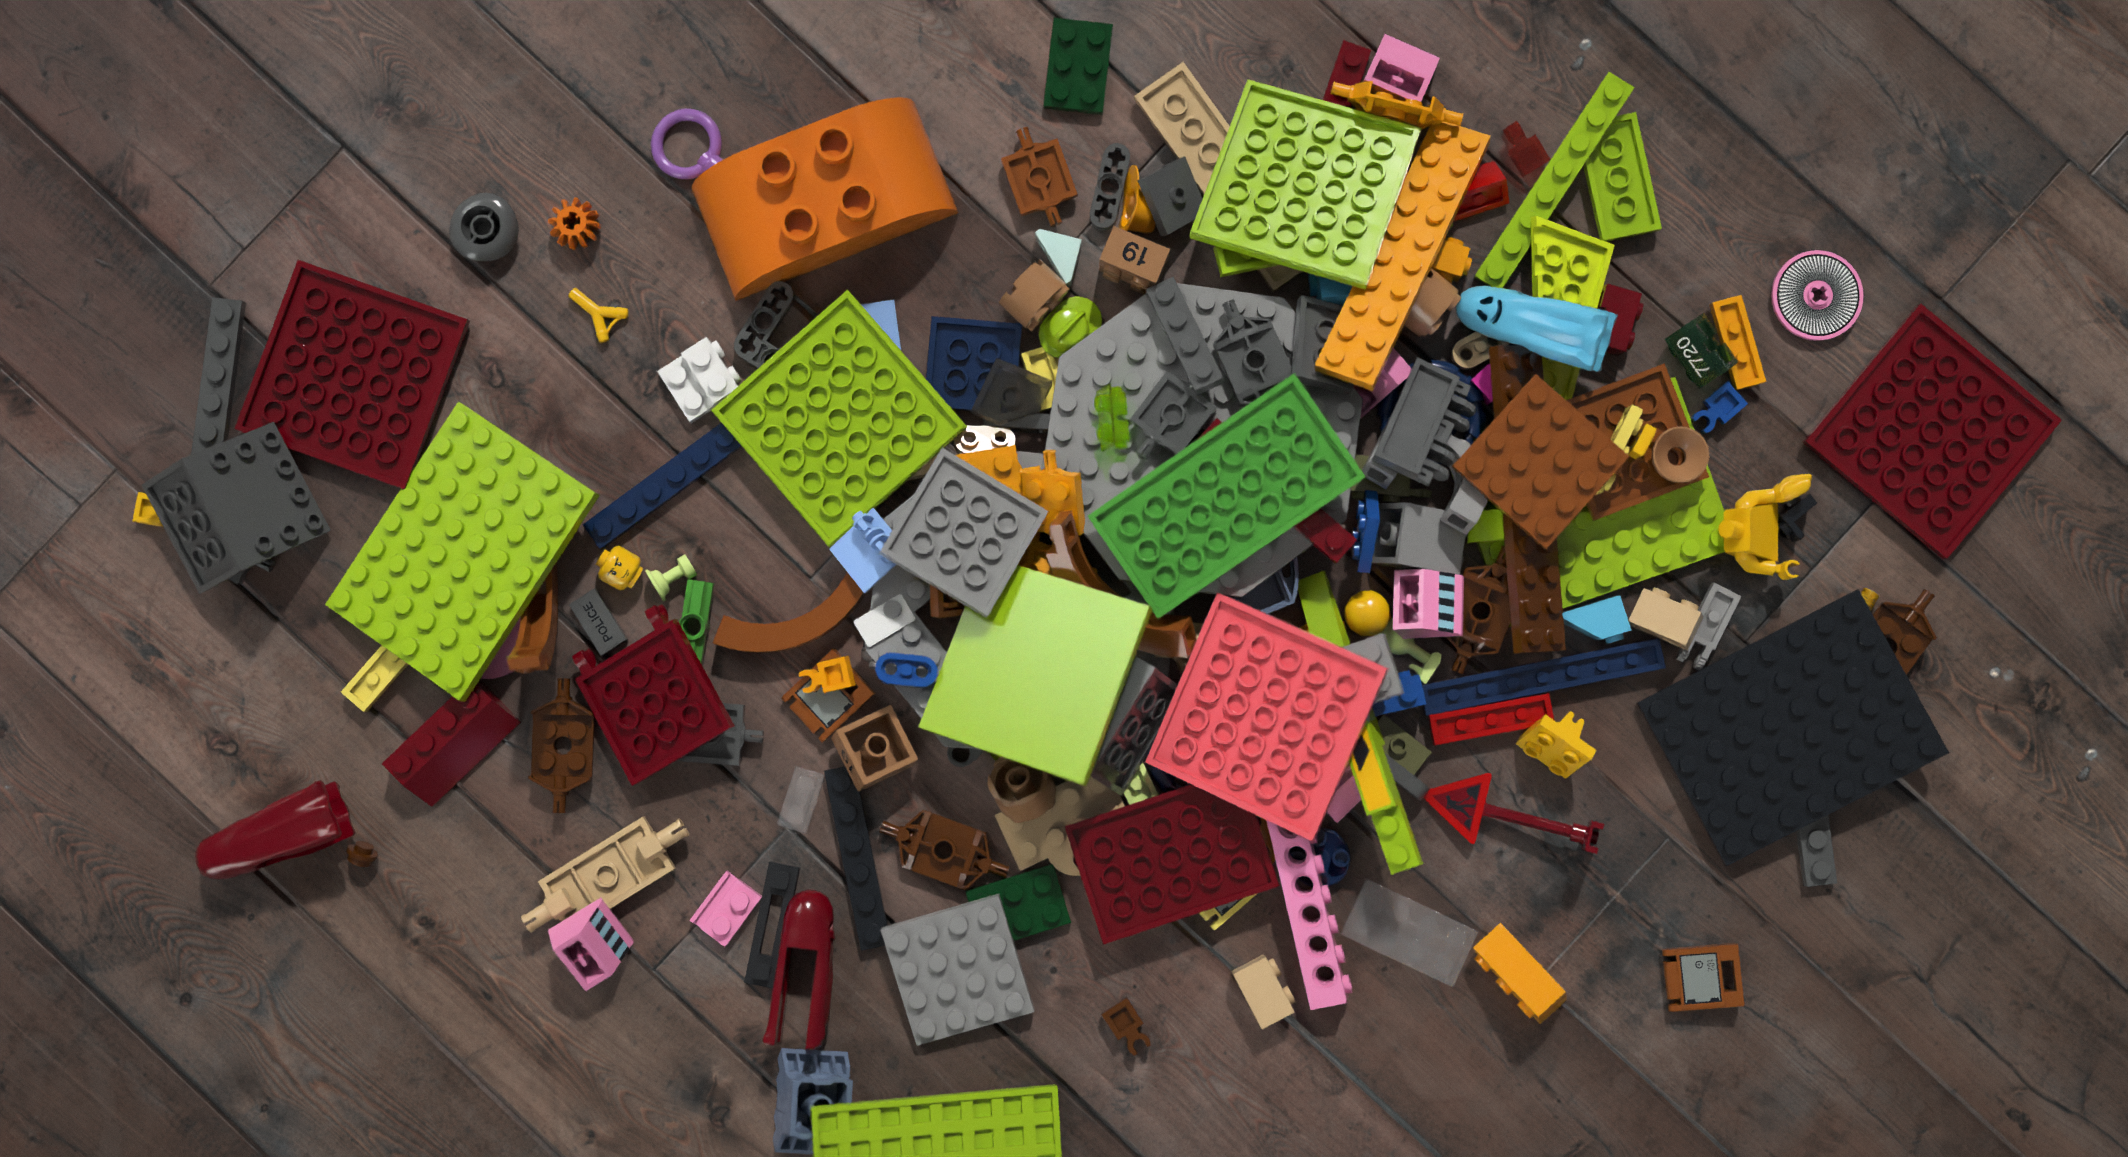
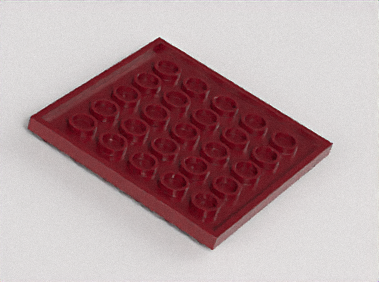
[234,260,470,489]
[1802,303,2062,559]

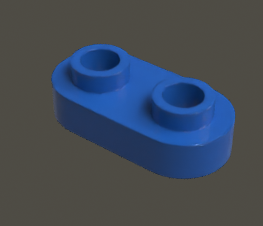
[875,653,938,688]

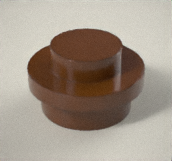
[346,841,378,867]

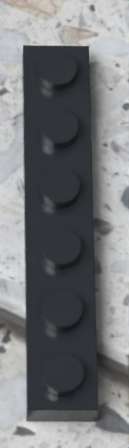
[824,766,888,951]

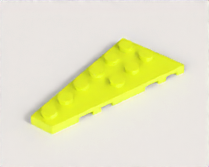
[1531,216,1615,400]

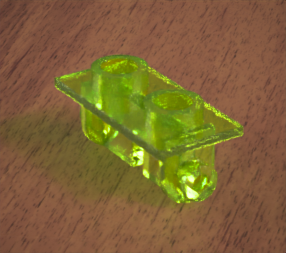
[1094,384,1130,451]

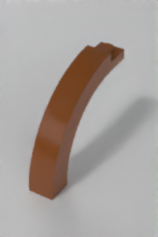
[1046,511,1197,658]
[507,562,558,673]
[712,572,867,653]

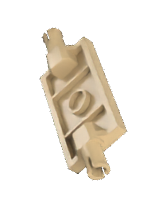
[521,816,689,933]

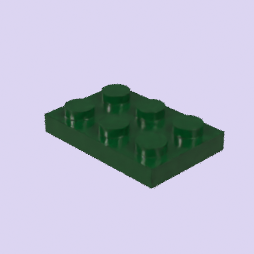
[1043,18,1113,115]
[965,864,1071,941]

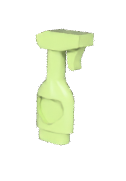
[1375,618,1442,685]

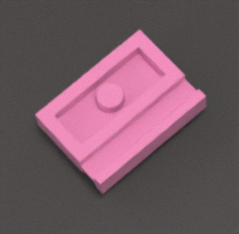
[690,870,762,947]

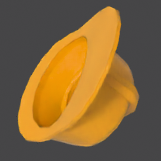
[1119,165,1155,233]

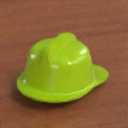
[1038,296,1102,358]

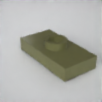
[1377,714,1432,775]

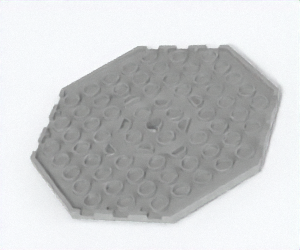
[1042,281,1363,598]

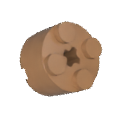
[999,259,1070,332]
[1404,268,1461,337]
[987,757,1056,823]

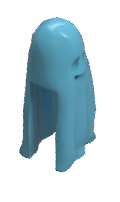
[1456,286,1617,372]

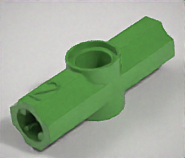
[679,579,715,664]

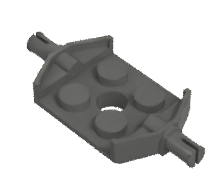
[1213,299,1292,407]

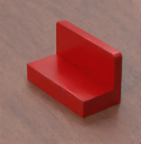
[1453,161,1510,222]

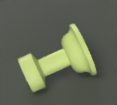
[645,554,697,602]

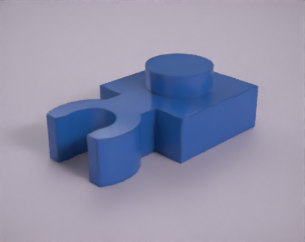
[1691,381,1748,434]

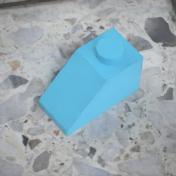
[1562,595,1631,644]

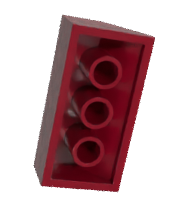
[382,679,521,807]

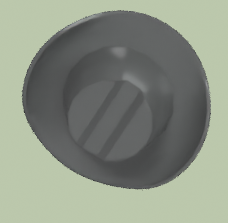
[449,192,519,261]

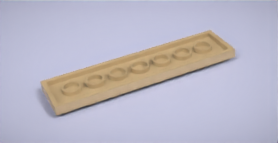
[1134,62,1302,292]

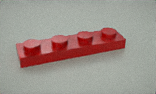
[1427,693,1555,745]

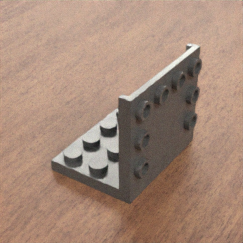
[141,422,331,594]
[1090,656,1178,796]

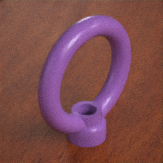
[651,109,723,179]

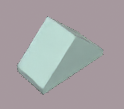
[1035,229,1082,288]

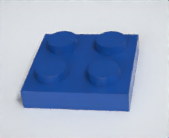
[1352,490,1380,573]

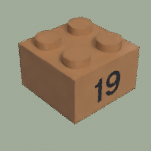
[1099,226,1170,294]
[831,705,918,792]

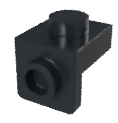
[1778,494,1817,542]

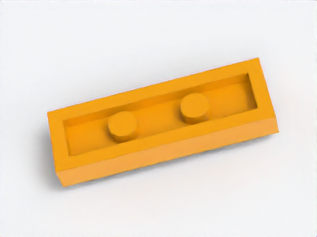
[1709,295,1766,391]

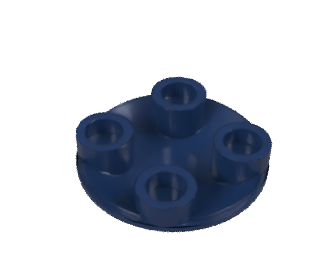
[1290,827,1351,887]

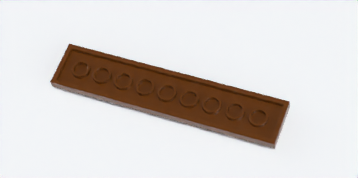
[1489,345,1566,654]

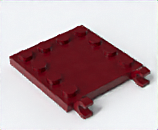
[572,604,735,786]

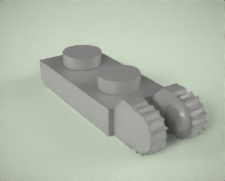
[1676,582,1741,671]

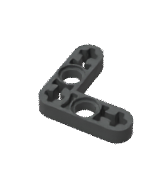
[734,281,795,369]

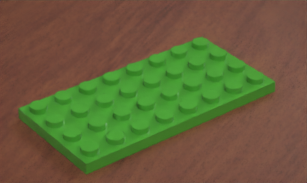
[1088,373,1366,618]

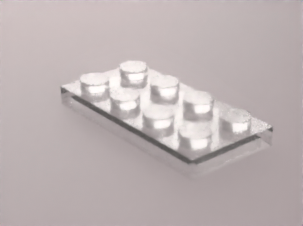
[1340,878,1479,987]

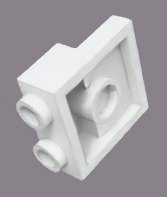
[657,337,742,423]

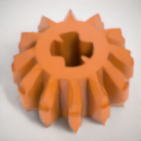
[548,197,601,250]

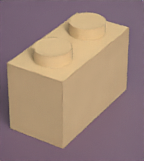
[1628,587,1703,651]
[1231,954,1296,1029]

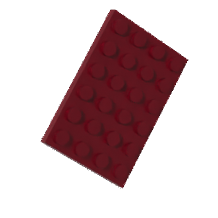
[1064,784,1279,945]

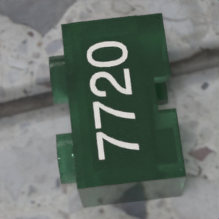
[1664,312,1738,389]

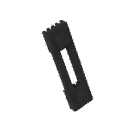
[744,861,800,989]

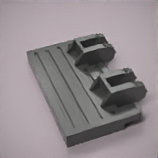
[1372,357,1476,486]

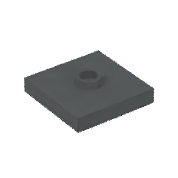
[1137,156,1203,237]

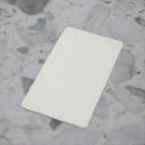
[854,594,915,647]

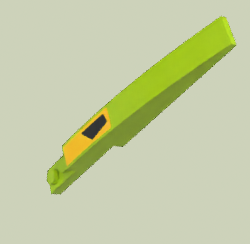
[1298,571,1423,874]

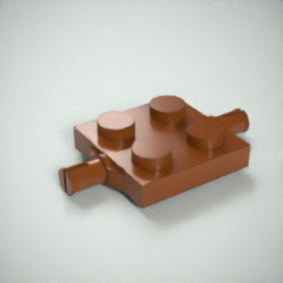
[1001,127,1078,227]

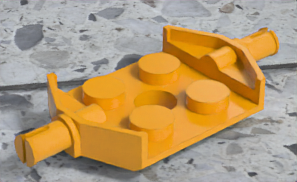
[1331,81,1463,130]

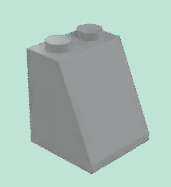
[1372,502,1467,575]

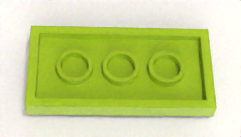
[1583,112,1662,242]

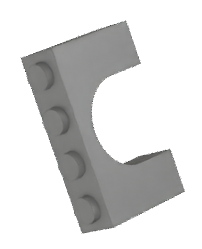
[1361,420,1488,535]

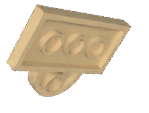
[995,776,1125,876]

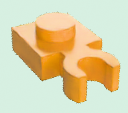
[799,656,856,693]

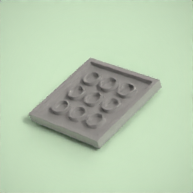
[879,448,1048,618]
[881,894,1035,1046]

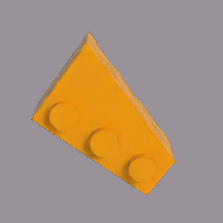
[1473,923,1567,1024]

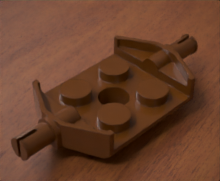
[1447,546,1511,674]
[1873,589,1937,675]
[528,678,595,813]
[879,809,1010,890]

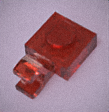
[1503,121,1551,177]

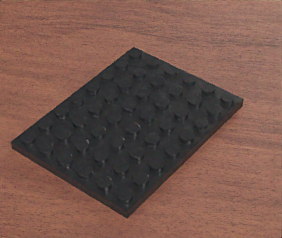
[1637,589,1949,866]

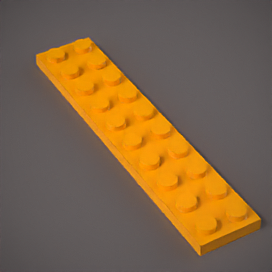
[1315,122,1491,391]

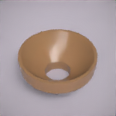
[1651,426,1709,483]

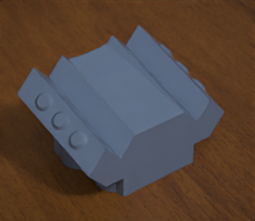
[772,1048,853,1154]

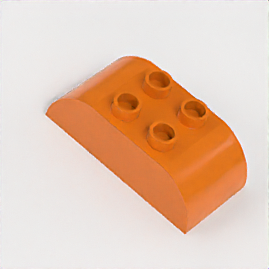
[691,97,959,301]

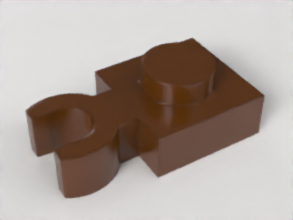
[1101,997,1151,1056]

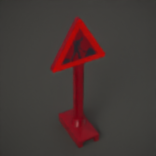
[1424,773,1604,854]

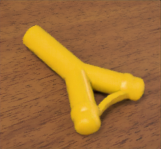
[568,287,629,343]

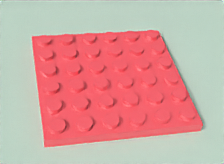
[1145,593,1389,841]

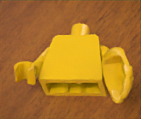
[1718,474,1812,580]

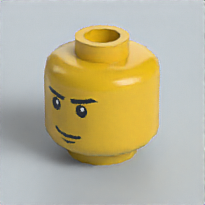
[595,545,643,591]

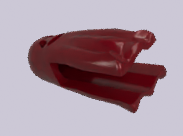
[195,781,356,880]
[762,889,835,1049]

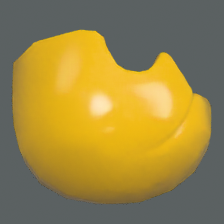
[1344,590,1391,636]

